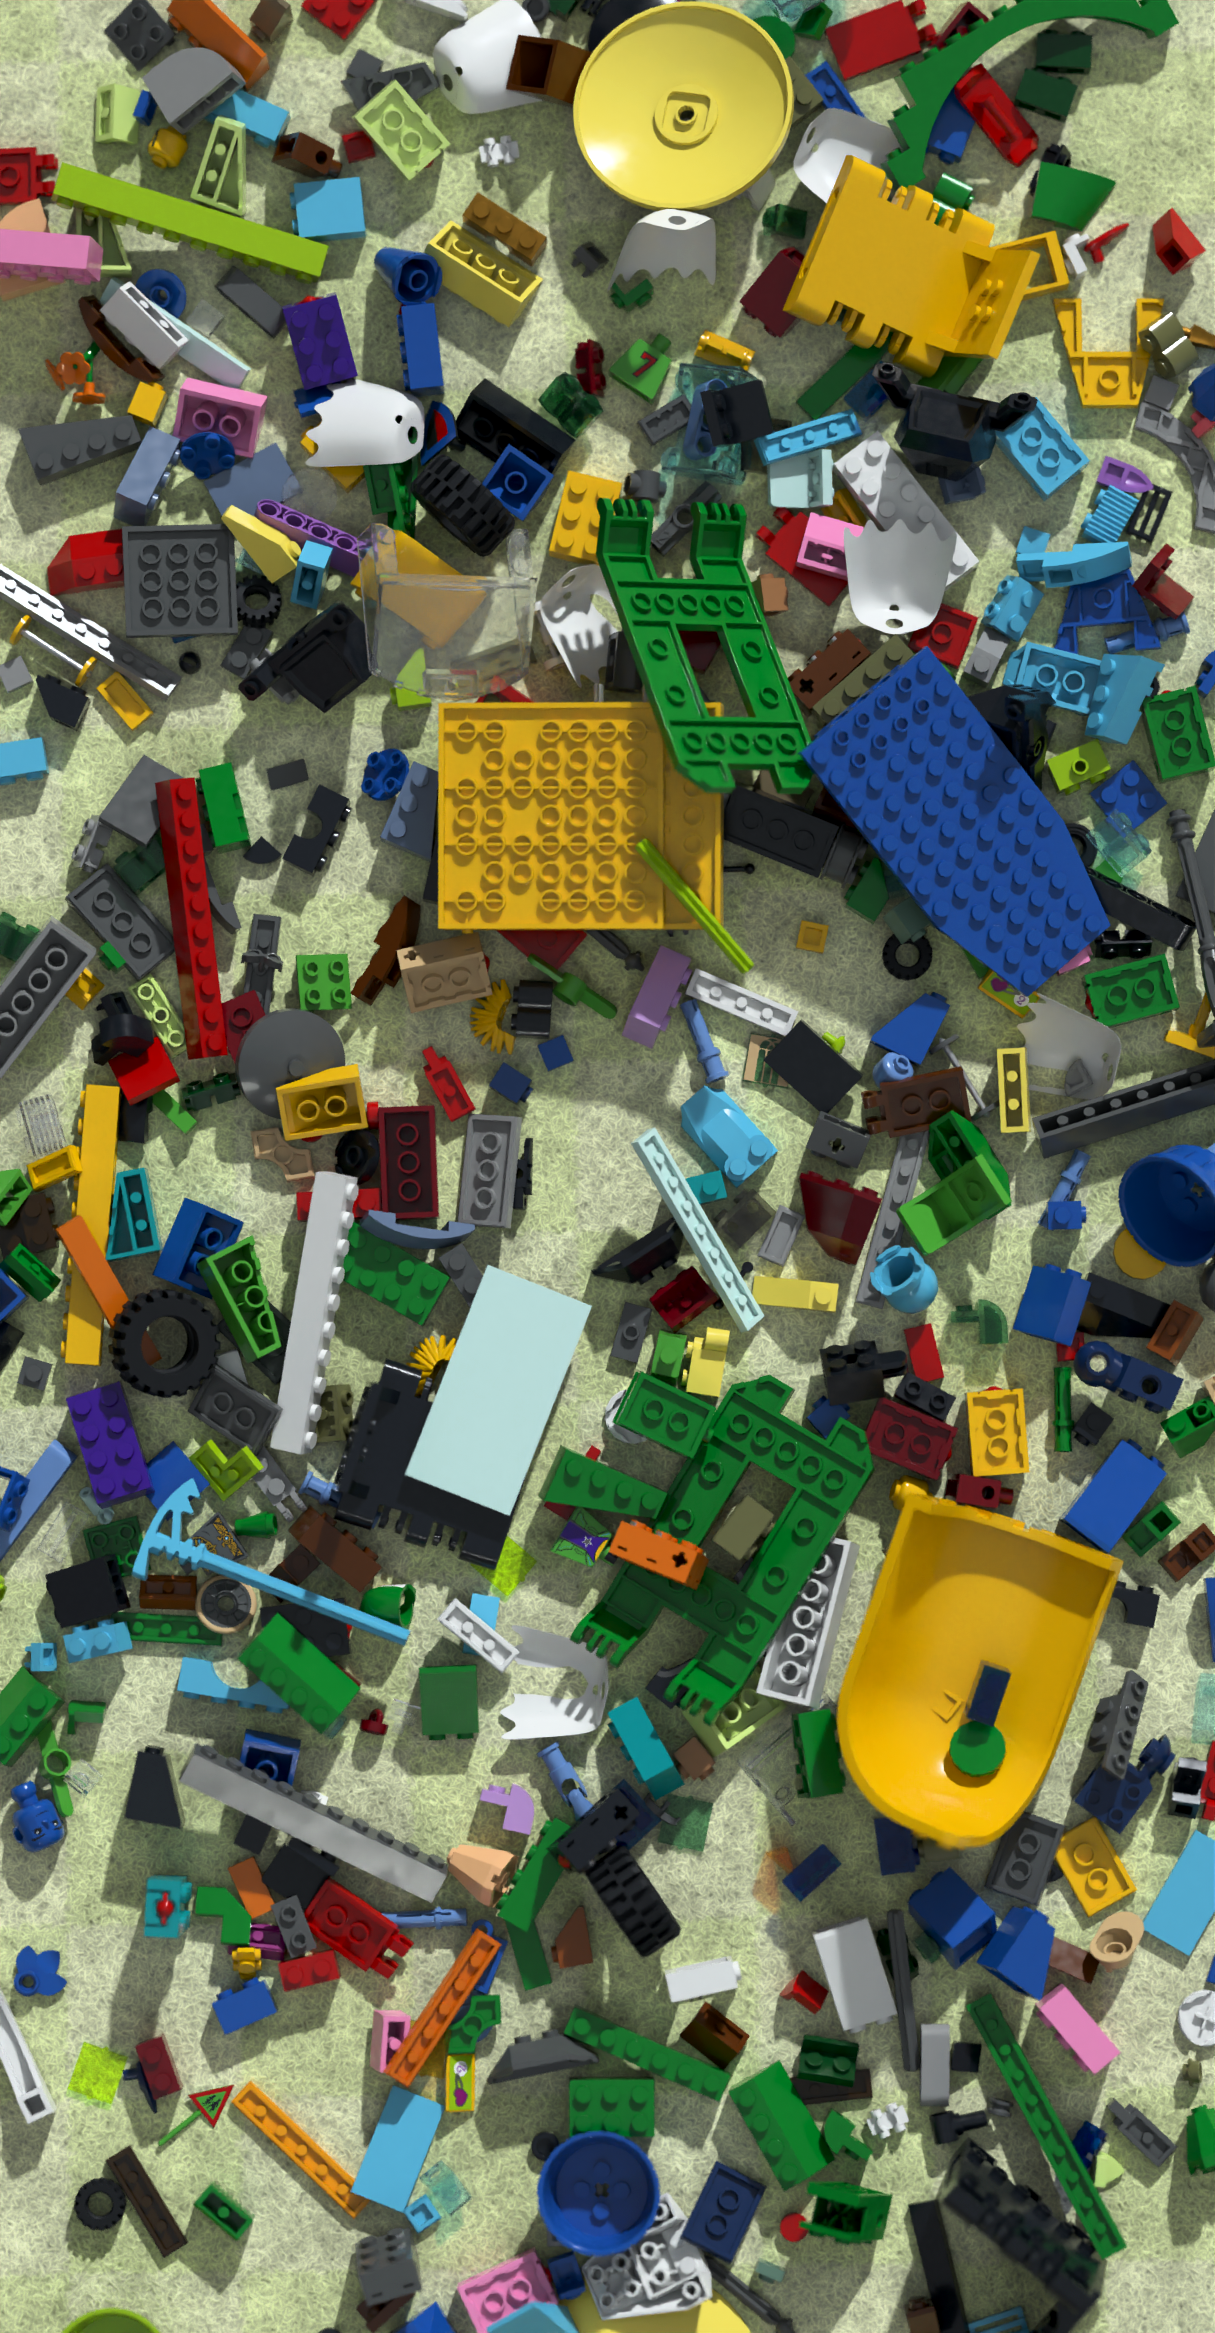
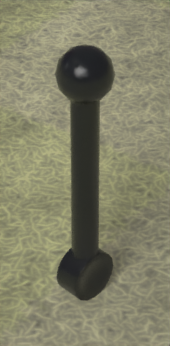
[724,863,755,874]
[713,1262,753,1310]

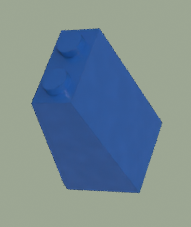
[1060,1438,1167,1554]

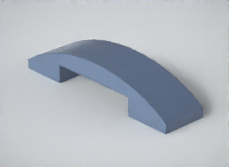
[360,1210,475,1249]

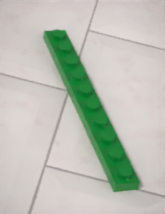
[966,1993,1128,2260]

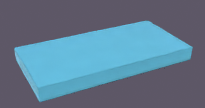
[1143,1829,1215,1956]
[351,2085,445,2213]

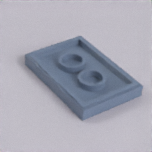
[203,442,303,517]

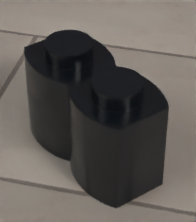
[511,980,553,1039]

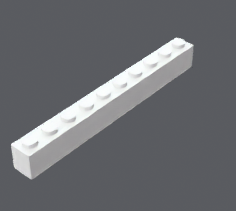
[270,1171,359,1454]

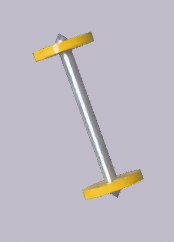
[9,615,97,687]

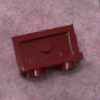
[649,1266,719,1333]

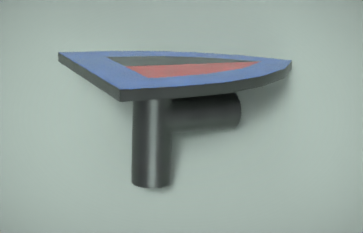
[420,401,466,467]

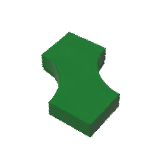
[445,1994,502,2055]

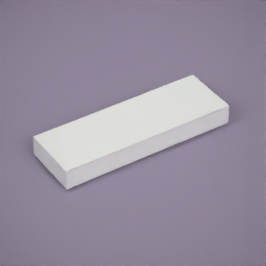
[437,1598,520,1673]

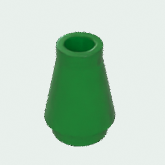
[235,1511,278,1539]

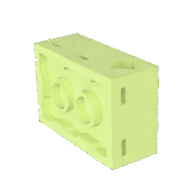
[352,80,450,181]

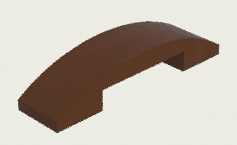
[78,295,165,383]

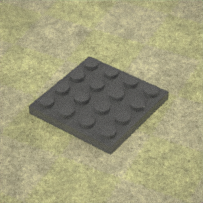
[122,524,238,638]

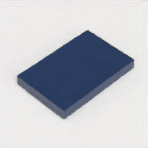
[679,2161,767,2264]

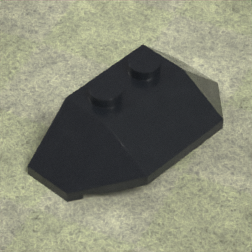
[591,1217,684,1285]

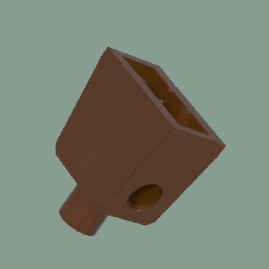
[271,132,342,178]

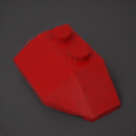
[47,529,124,596]

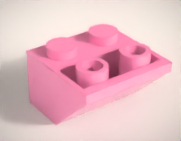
[796,512,864,581]

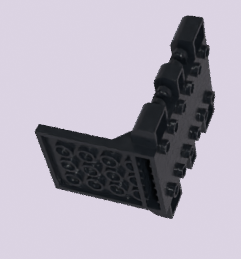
[332,1358,527,1570]
[939,2137,1107,2333]

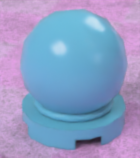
[870,1245,939,1314]

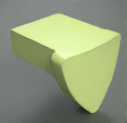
[1092,2150,1124,2188]

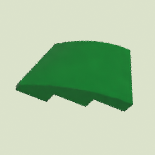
[1030,161,1116,232]

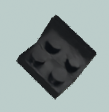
[700,379,774,448]

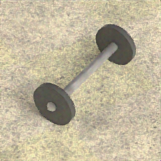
[929,1034,1000,1122]

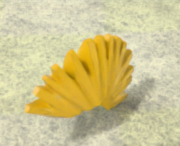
[470,979,516,1055]
[406,1335,457,1397]

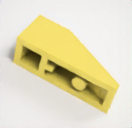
[221,505,301,583]
[752,1276,839,1313]

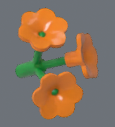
[45,340,106,405]

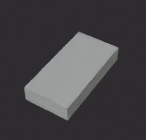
[757,1205,805,1267]

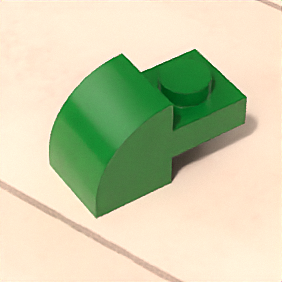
[1122,1501,1181,1558]
[823,2108,873,2161]

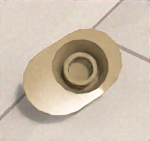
[1089,1911,1144,1973]

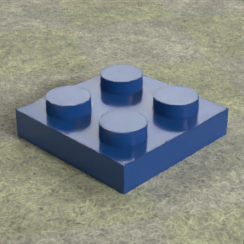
[1089,760,1167,838]

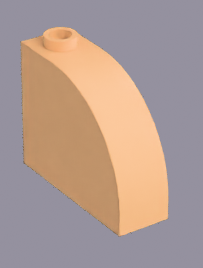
[0,198,66,301]

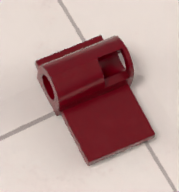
[222,989,265,1063]

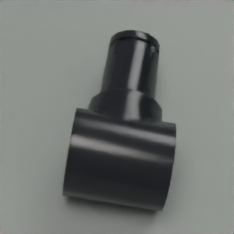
[929,2110,988,2145]

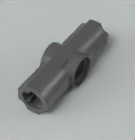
[651,480,723,556]

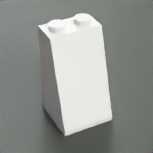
[812,1914,898,2034]

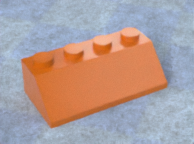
[167,0,270,92]

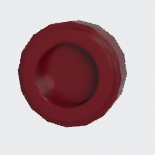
[359,1708,389,1736]

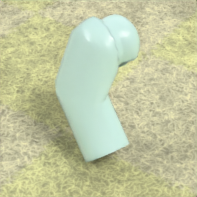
[79,1487,114,1524]

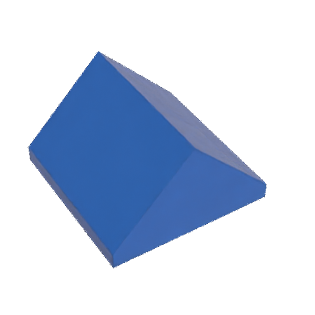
[482,444,554,521]

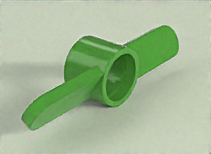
[527,953,617,1019]
[37,1720,74,1818]

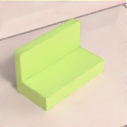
[95,83,140,145]

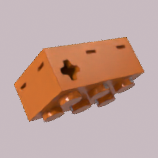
[609,1519,709,1590]

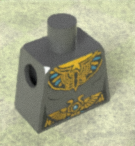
[178,1512,249,1575]

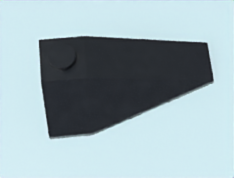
[1076,1272,1170,1338]

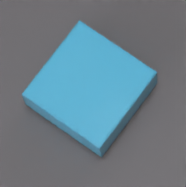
[1015,526,1051,554]
[403,2194,441,2234]

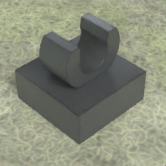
[572,241,609,278]

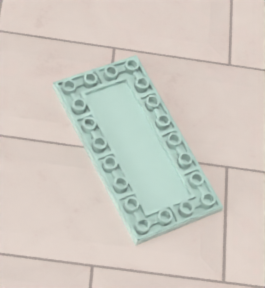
[404,1265,592,1516]

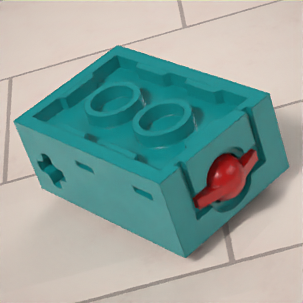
[144,1874,192,1938]

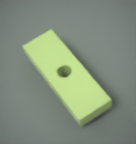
[127,974,187,1059]

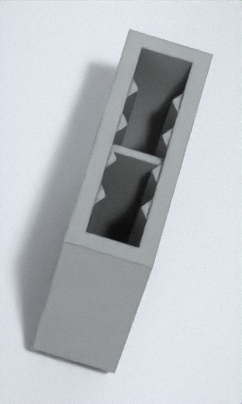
[142,47,246,135]

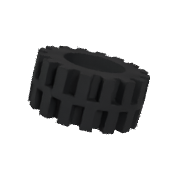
[236,575,282,628]
[882,934,933,981]
[74,2178,126,2231]

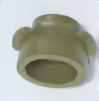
[1182,2058,1202,2086]

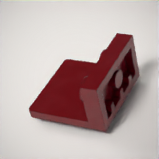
[1132,543,1194,619]

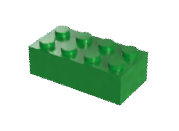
[343,1221,451,1327]

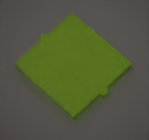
[471,1536,537,1597]
[68,2042,128,2104]

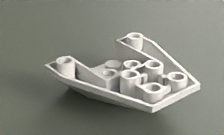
[581,2193,712,2320]

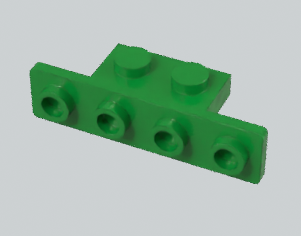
[363,462,414,536]

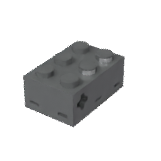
[355,2227,422,2306]

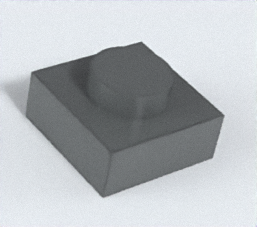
[17,1356,53,1391]

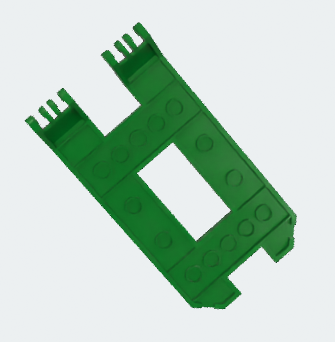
[596,498,814,794]
[570,1375,875,1727]

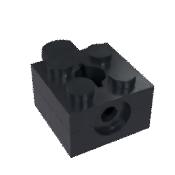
[819,1340,908,1406]

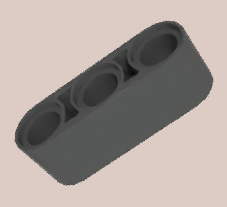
[214,266,286,339]

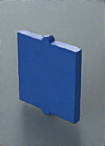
[293,381,341,418]

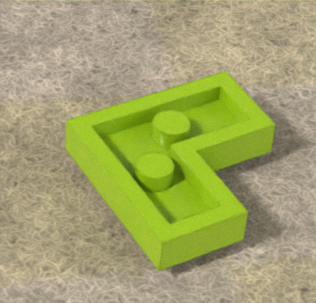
[189,1439,264,1501]

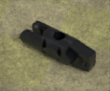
[513,1138,533,1210]

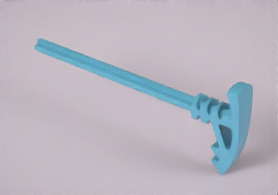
[132,1478,411,1646]

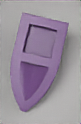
[1096,456,1154,493]

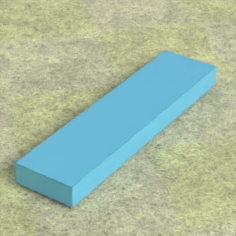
[754,409,862,466]

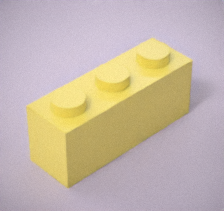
[997,1047,1031,1133]

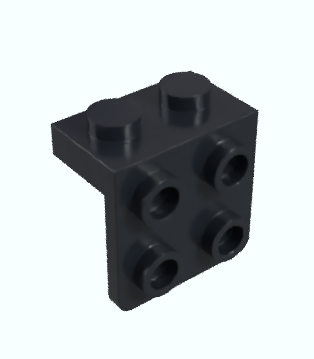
[262,1835,340,1909]

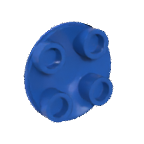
[180,432,235,479]
[361,749,409,801]

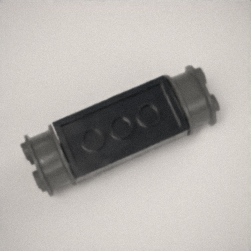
[724,778,869,889]

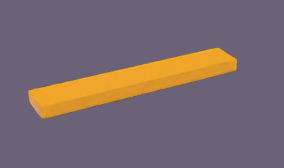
[231,2081,371,2219]

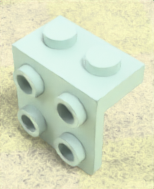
[767,449,834,509]

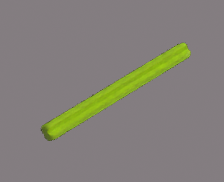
[635,838,754,974]

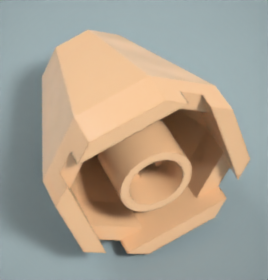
[446,1844,519,1908]

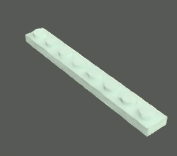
[631,1127,764,1332]

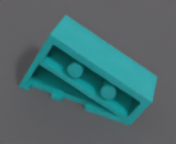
[607,1697,685,1801]

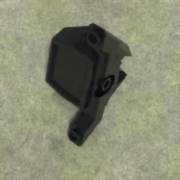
[872,363,1038,481]
[238,601,378,713]
[968,684,1057,791]

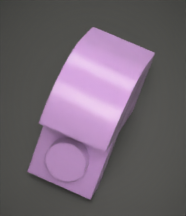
[480,1783,535,1835]

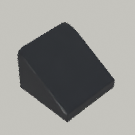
[950,2040,982,2073]

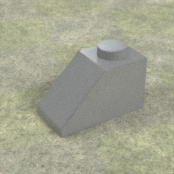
[961,627,1010,688]

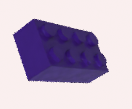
[66,1381,155,1509]

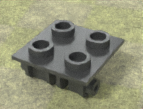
[104,0,176,72]

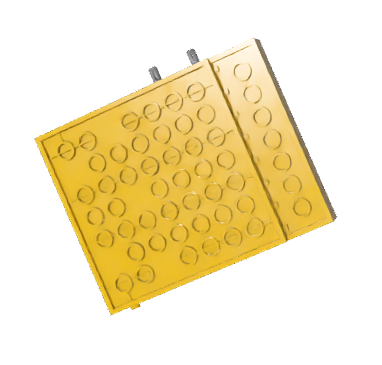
[438,684,724,933]

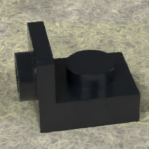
[1072,1402,1114,1447]

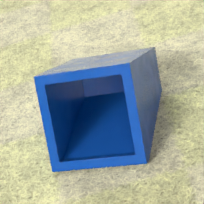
[908,1867,997,1971]
[976,1906,1055,2001]

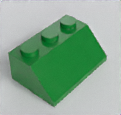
[0,1666,65,1767]

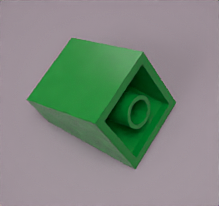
[419,1665,479,1740]

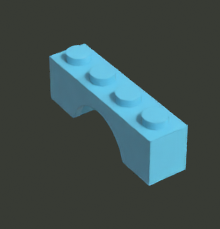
[177,1657,290,1714]

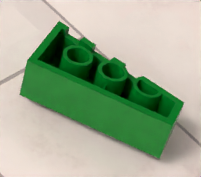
[538,1445,667,1519]

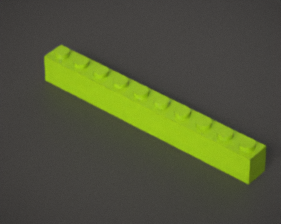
[51,162,329,284]

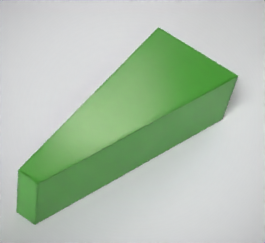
[153,1089,198,1135]

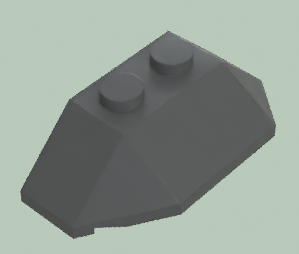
[487,2029,599,2085]

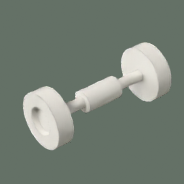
[523,601,567,672]

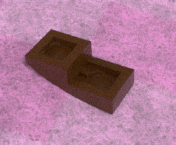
[1158,1523,1215,1583]

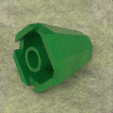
[1187,2105,1215,2177]

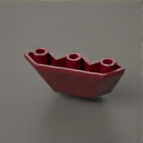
[798,1170,882,1267]

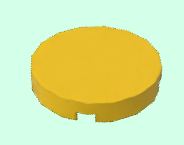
[1113,1228,1166,1279]

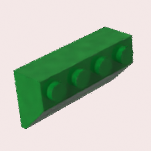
[238,1612,360,1735]
[728,2060,835,2191]

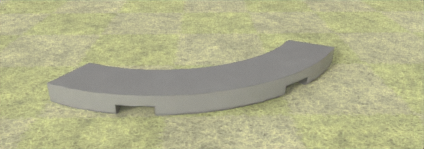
[1134,401,1215,535]

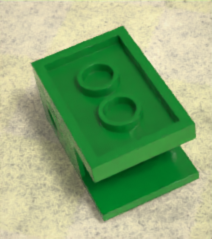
[612,1371,717,1459]
[799,2181,893,2245]

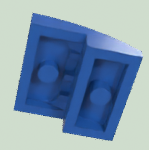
[146,1441,210,1521]

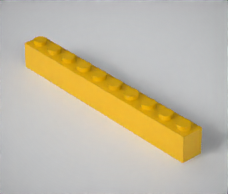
[61,1084,122,1366]

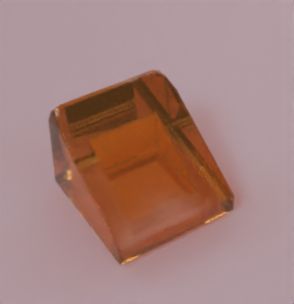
[765,1846,795,1875]

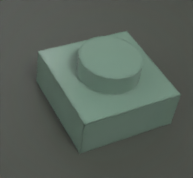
[754,2258,786,2284]

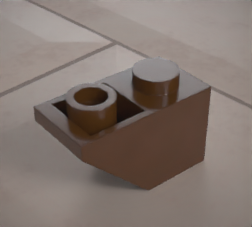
[903,2296,940,2333]

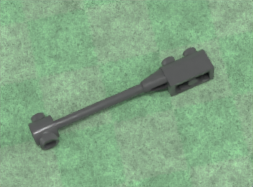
[604,470,667,693]

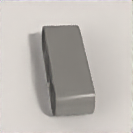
[920,2024,950,2107]

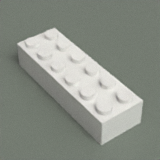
[833,431,979,592]
[756,1538,860,1710]

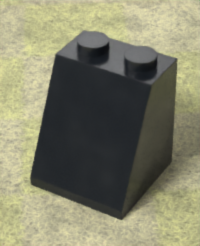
[125,1745,185,1829]

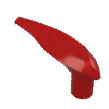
[1083,223,1129,264]

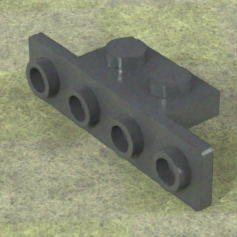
[1087,1670,1148,1780]

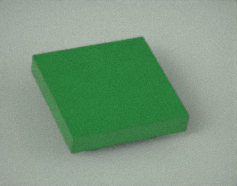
[82,1515,152,1577]

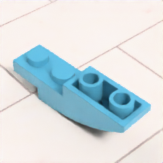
[1016,542,1132,588]

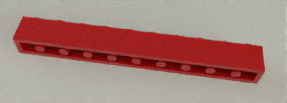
[155,777,228,1060]

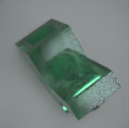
[949,1299,1008,1345]

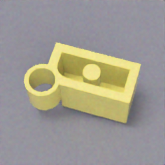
[681,1327,730,1398]

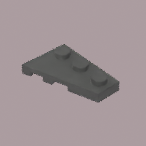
[340,62,440,111]

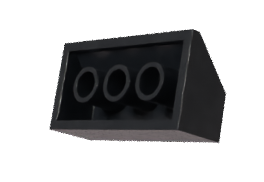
[456,378,576,475]

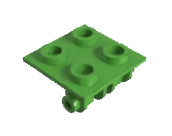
[295,954,352,1012]

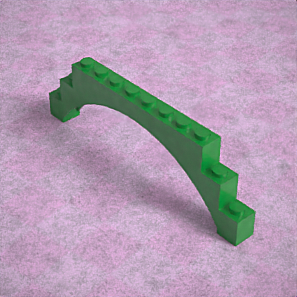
[880,0,1179,192]

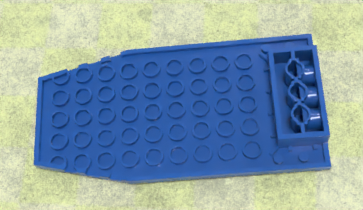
[798,646,1111,997]

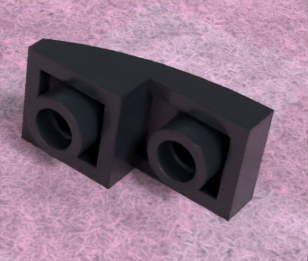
[118,1092,153,1143]

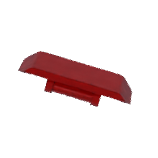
[954,63,1039,167]

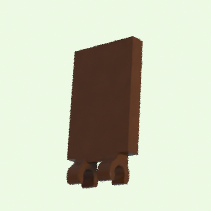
[861,1066,972,1138]

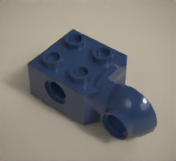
[1073,1341,1184,1414]
[1072,1734,1176,1834]

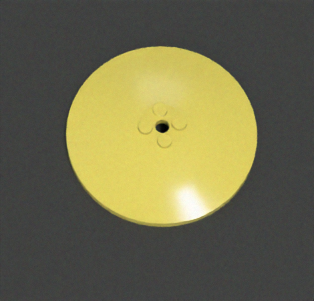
[573,1,794,211]

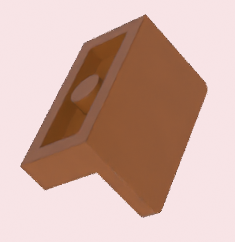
[1146,1300,1203,1367]

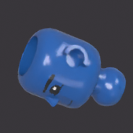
[10,1781,65,1853]

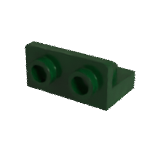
[797,2035,859,2088]

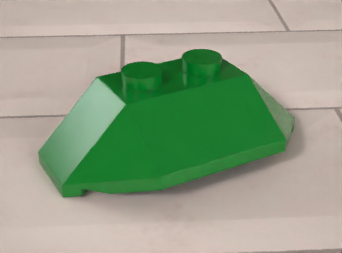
[928,1110,1011,1220]

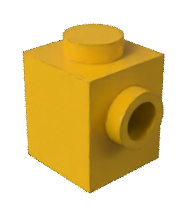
[127,382,168,428]

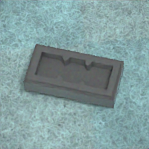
[637,394,691,447]
[610,1302,652,1363]

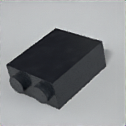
[45,1554,131,1629]

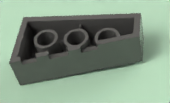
[18,415,142,486]

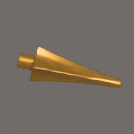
[1182,324,1215,350]

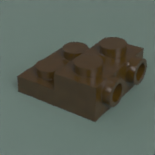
[0,1192,60,1260]

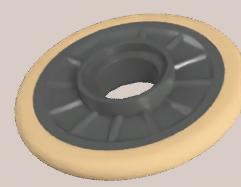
[195,1575,257,1634]

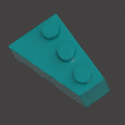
[106,1167,163,1262]

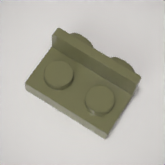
[315,1384,354,1443]

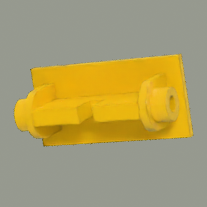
[694,330,756,377]

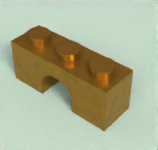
[462,192,547,267]

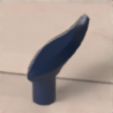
[123,2061,157,2114]

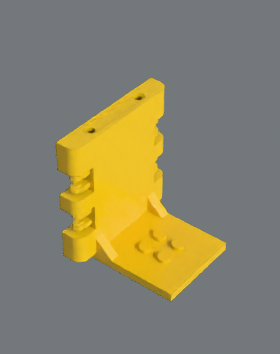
[782,155,1040,378]

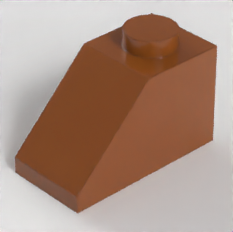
[551,1905,593,1969]

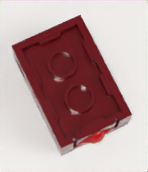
[865,1397,959,1481]

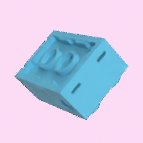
[995,397,1090,502]

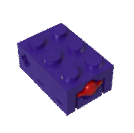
[282,292,358,390]

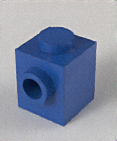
[806,1395,851,1439]

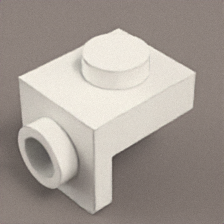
[1061,233,1090,280]

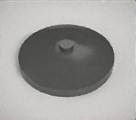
[235,1008,345,1119]

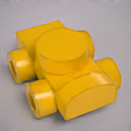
[232,1948,262,1980]

